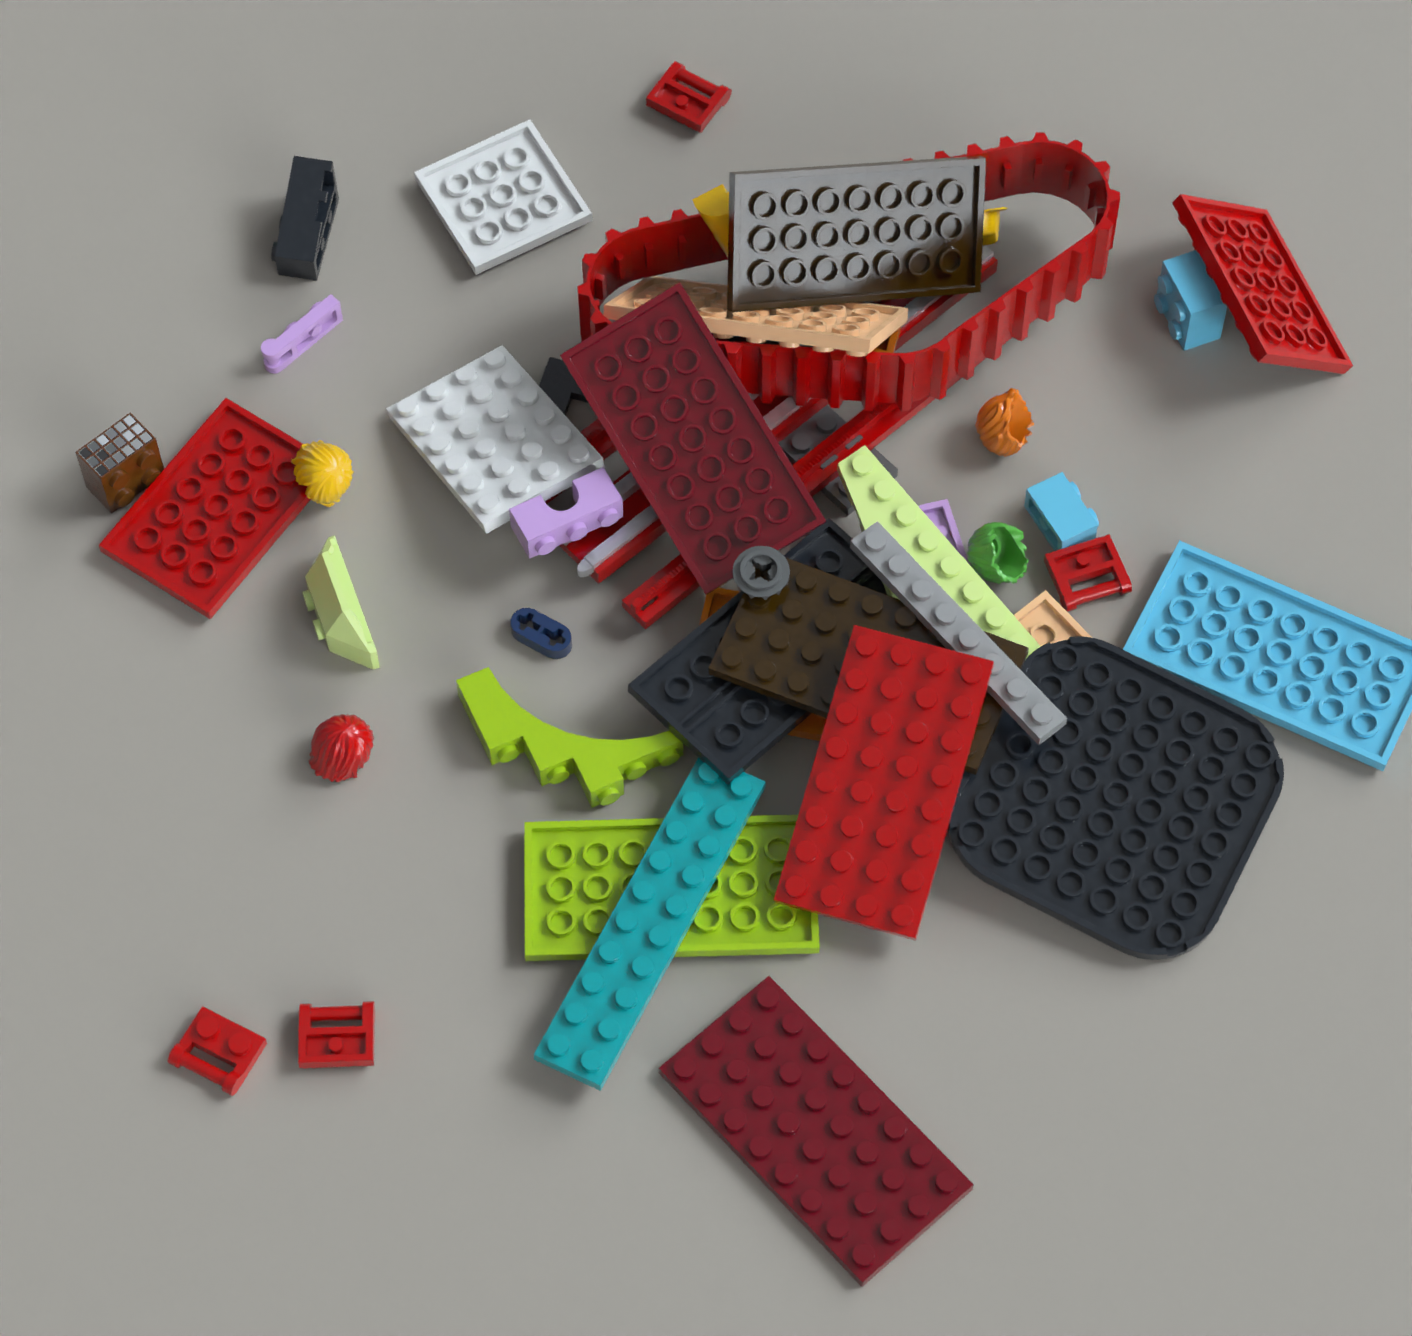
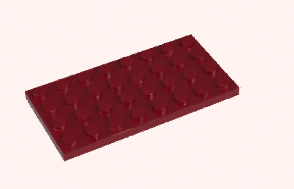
[560,282,826,595]
[658,976,974,1287]

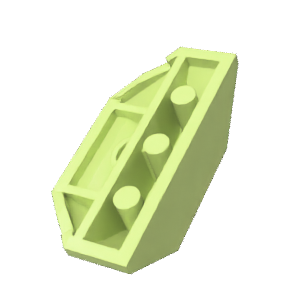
[302,536,380,670]

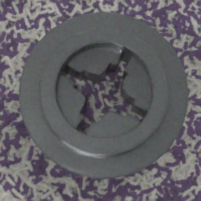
[733,546,790,600]

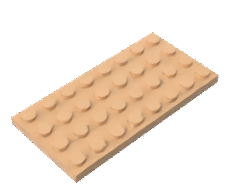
[603,276,908,357]

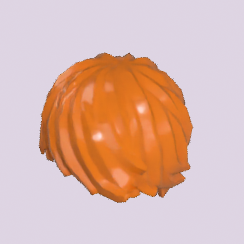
[975,388,1034,457]

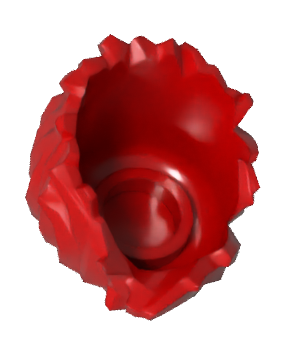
[308,714,374,782]

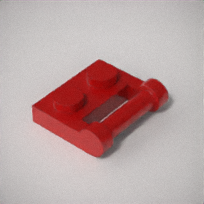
[646,61,732,133]
[1044,534,1132,612]
[298,1001,375,1068]
[167,1006,267,1096]

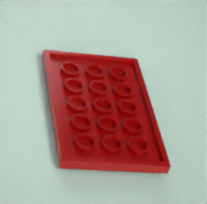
[1172,194,1353,374]
[99,398,311,619]

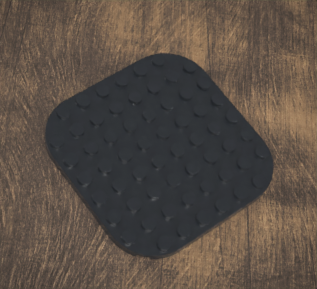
[948,636,1284,960]

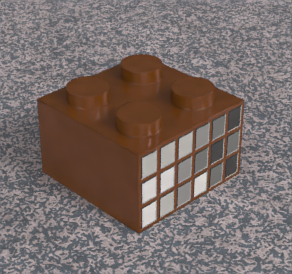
[75,412,164,514]

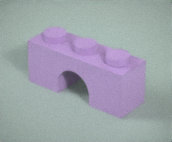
[509,467,623,559]

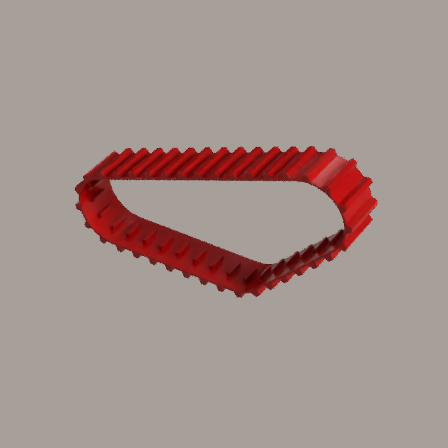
[577,132,1120,411]

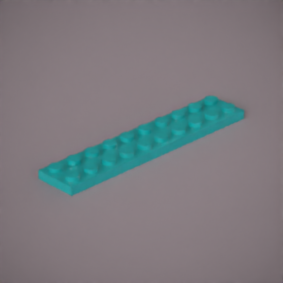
[534,758,766,1091]

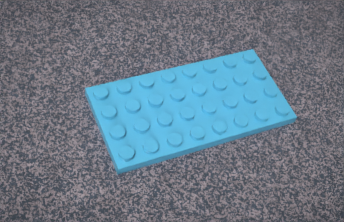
[1123,540,1412,771]

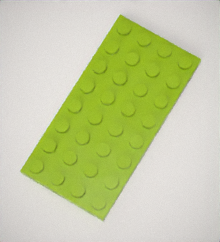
[524,815,820,961]

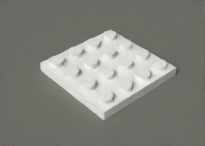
[414,120,593,275]

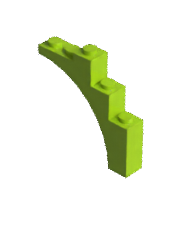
[456,667,684,808]

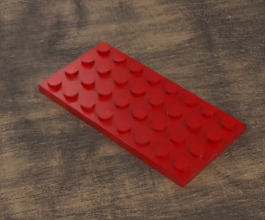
[774,625,994,941]

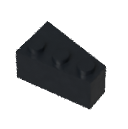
[271,156,339,281]

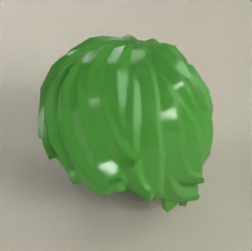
[966,522,1029,584]

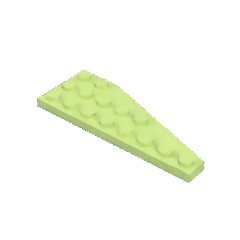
[837,445,1041,660]

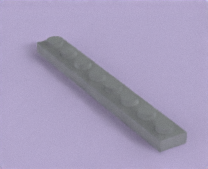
[850,521,1067,745]

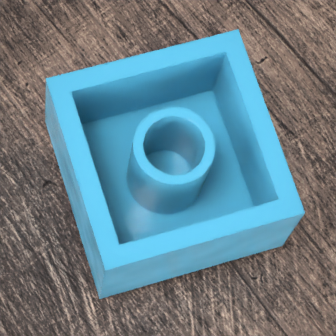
[1154,250,1227,351]

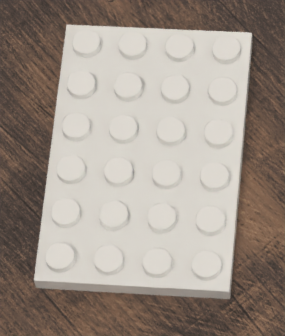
[386,345,605,534]

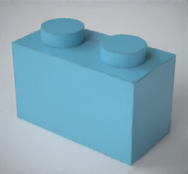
[1024,472,1099,551]

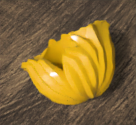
[291,440,354,507]

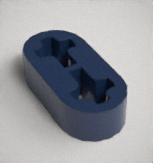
[510,608,572,659]

